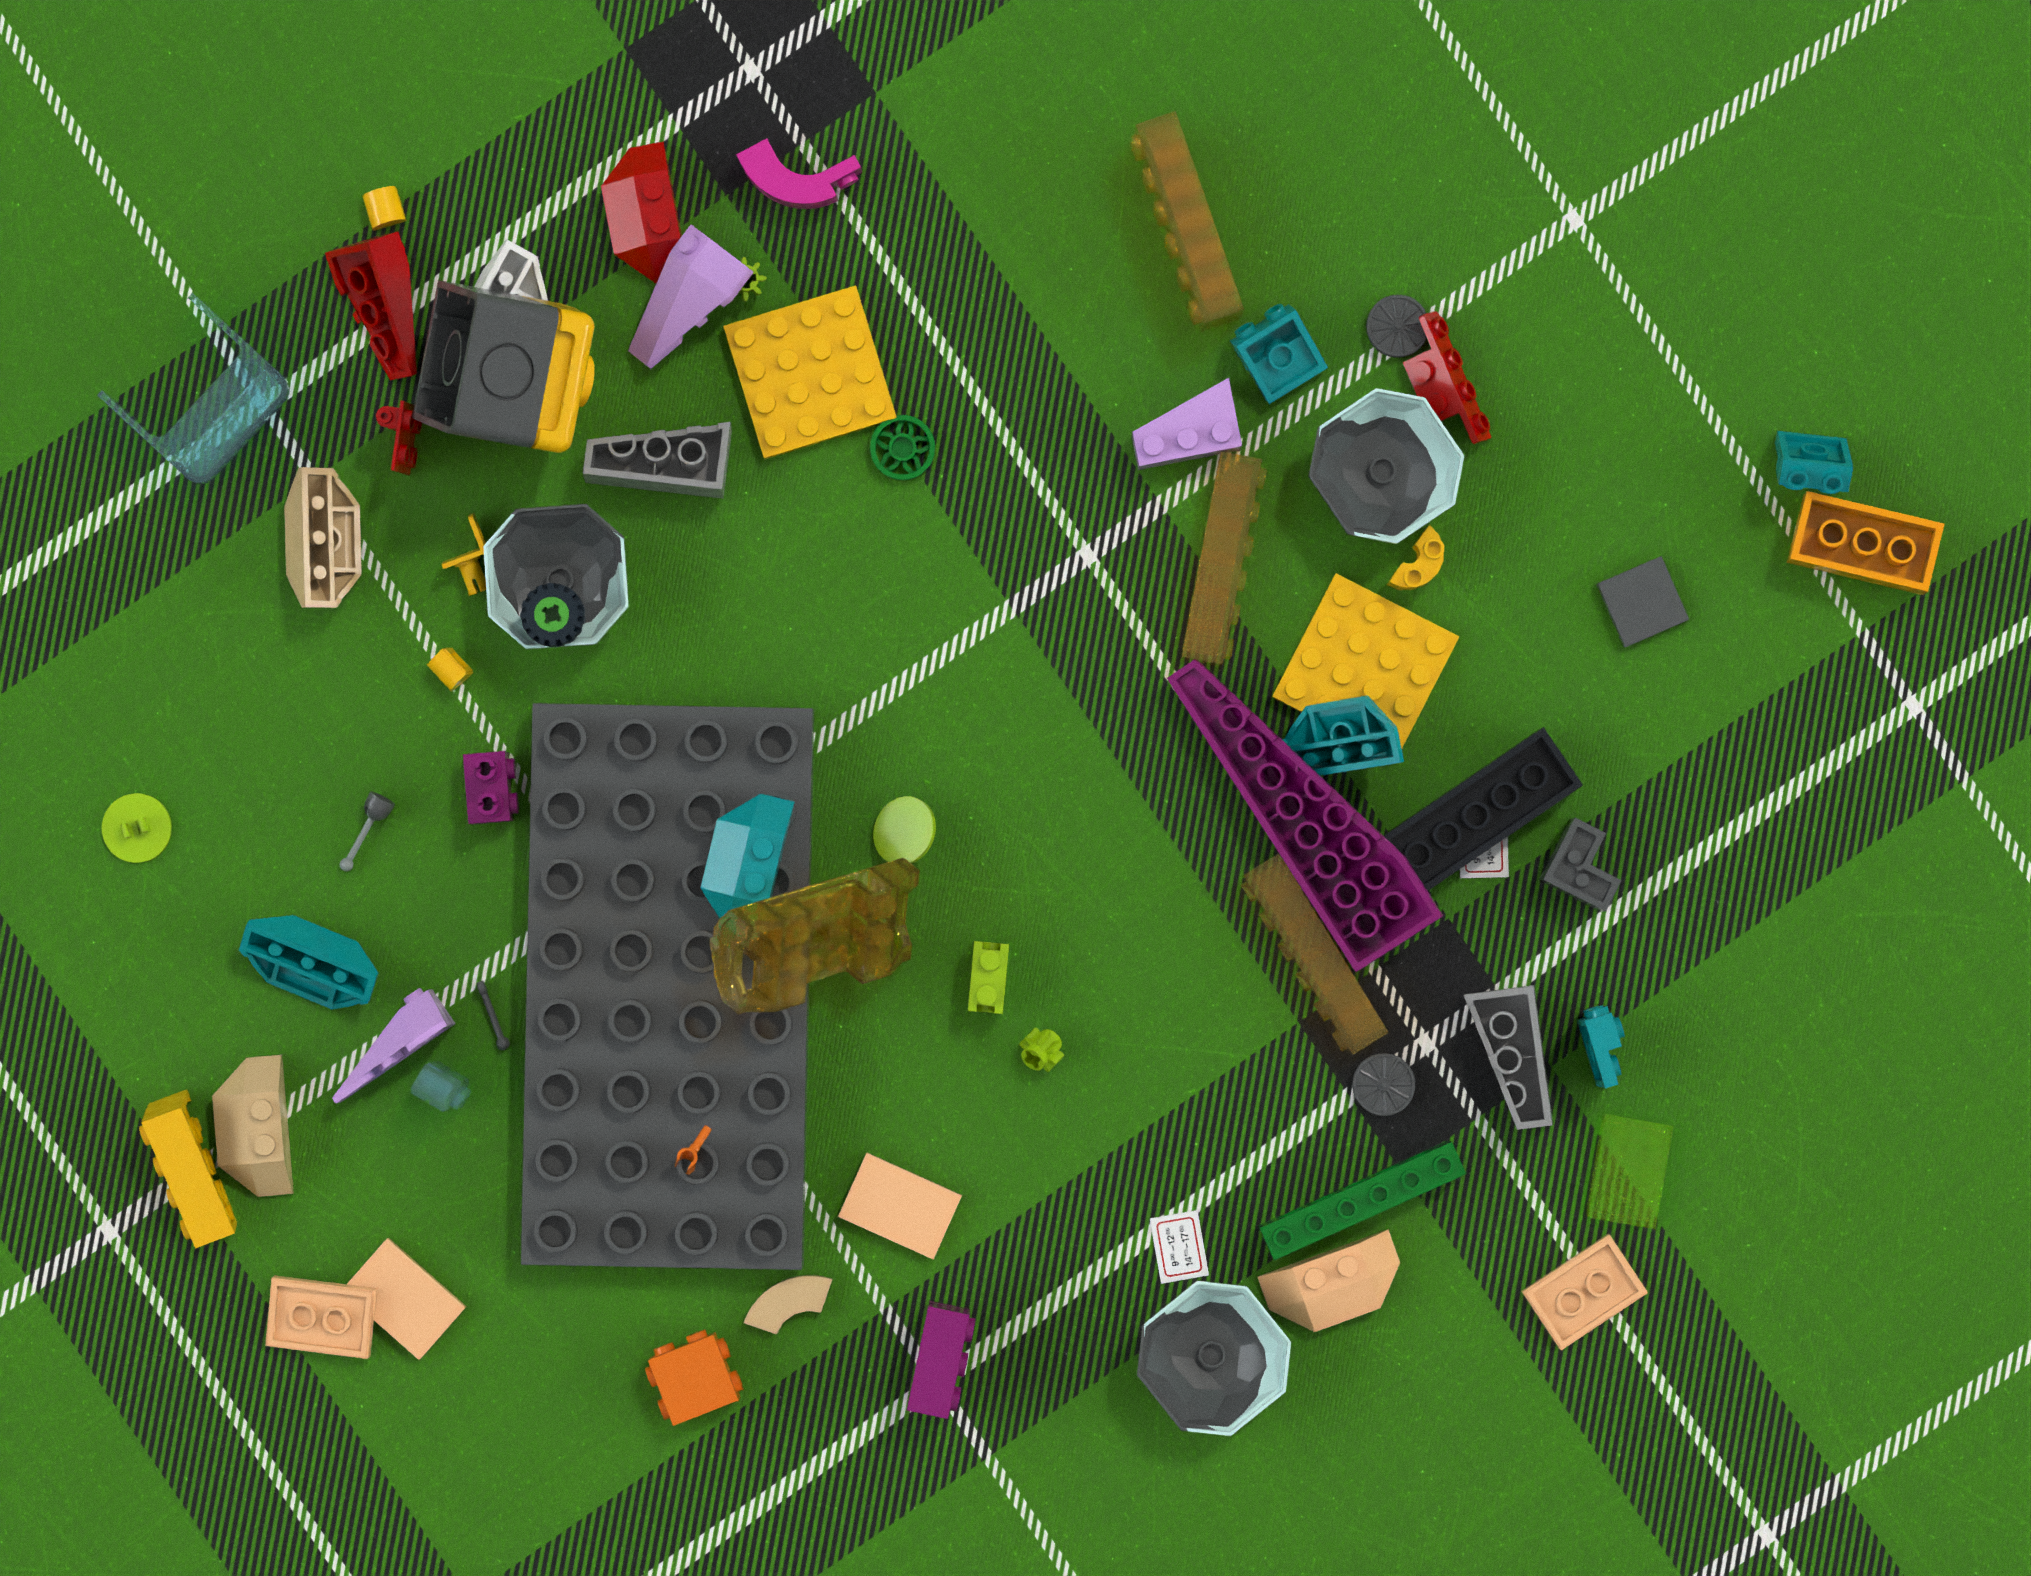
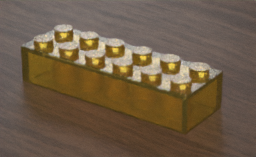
[1130,111,1244,332]

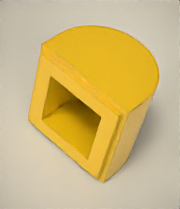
[362,186,407,231]
[427,648,473,691]

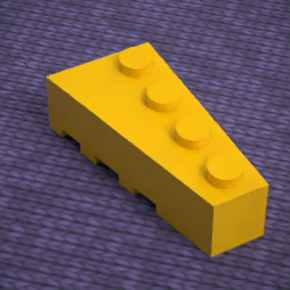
[139,1089,237,1248]

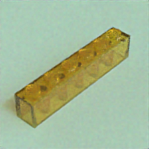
[1181,451,1267,666]
[1240,853,1389,1054]

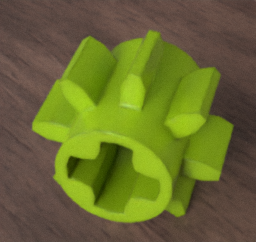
[738,257,767,302]
[1019,1027,1064,1072]

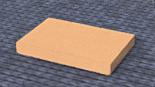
[838,1153,962,1260]
[1521,1234,1648,1350]
[347,1238,467,1360]
[265,1275,377,1359]

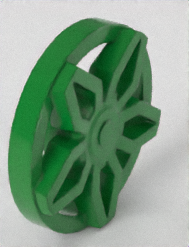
[870,415,935,481]

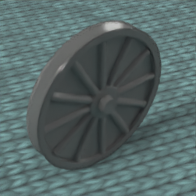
[1366,295,1427,358]
[1352,1053,1415,1116]

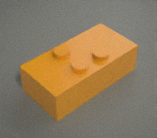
[1787,491,1945,595]

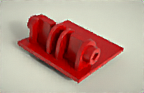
[376,401,422,476]

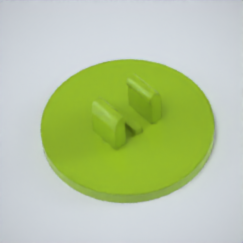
[102,793,172,863]
[873,796,936,865]

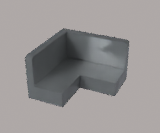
[1539,817,1622,912]

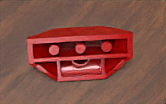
[601,141,682,284]

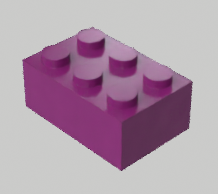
[907,1300,975,1419]

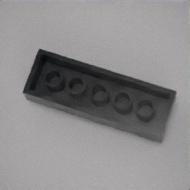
[1383,727,1583,891]

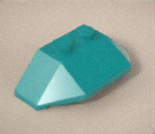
[1282,695,1404,776]
[700,794,795,939]
[239,915,379,1009]

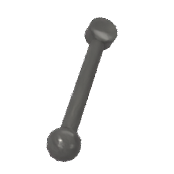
[476,981,510,1050]

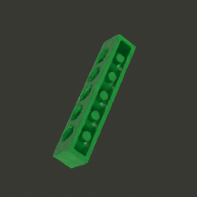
[1258,1140,1466,1260]

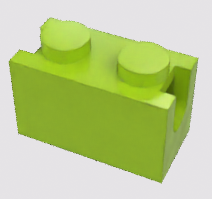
[968,941,1009,1014]

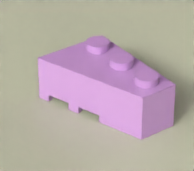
[1132,378,1242,470]

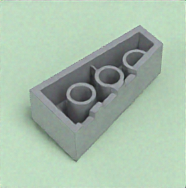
[583,422,732,499]
[1464,985,1553,1130]

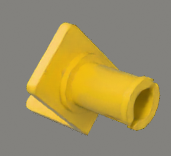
[441,513,486,596]

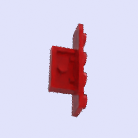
[1403,311,1491,444]

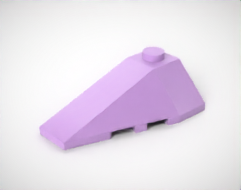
[628,225,753,369]
[332,988,456,1104]

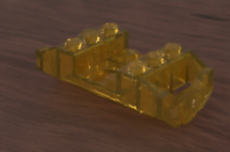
[710,858,920,1015]

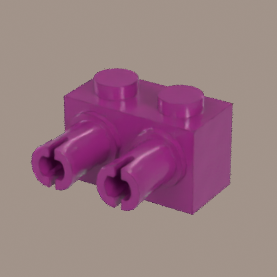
[463,751,519,825]

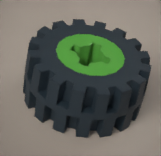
[520,583,586,647]

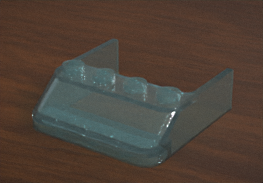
[97,293,290,484]

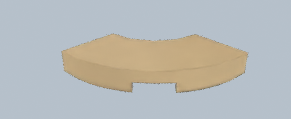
[744,1275,833,1334]

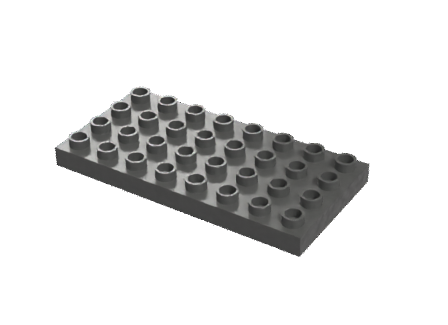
[521,703,814,1270]

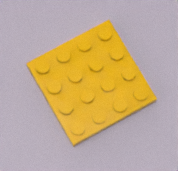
[723,285,897,460]
[1272,573,1459,748]

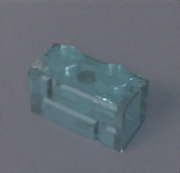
[411,1061,472,1112]

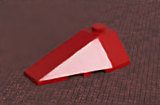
[325,231,417,380]

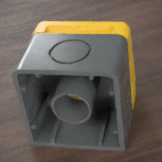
[412,280,595,453]

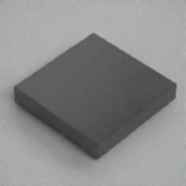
[1596,556,1689,648]

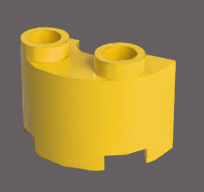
[1386,525,1444,590]

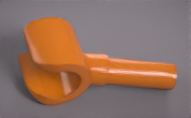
[675,1125,712,1175]

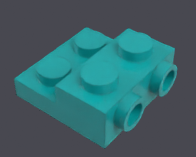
[1230,304,1328,404]
[1775,431,1853,494]
[1576,1005,1625,1088]

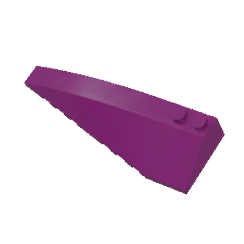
[1167,659,1443,972]

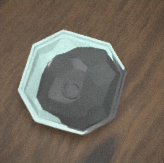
[1308,388,1464,544]
[483,504,629,649]
[1137,1281,1291,1436]

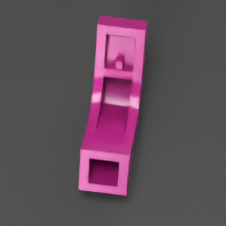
[736,138,862,209]

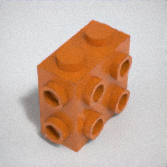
[645,1329,744,1426]

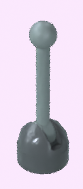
[339,791,395,872]

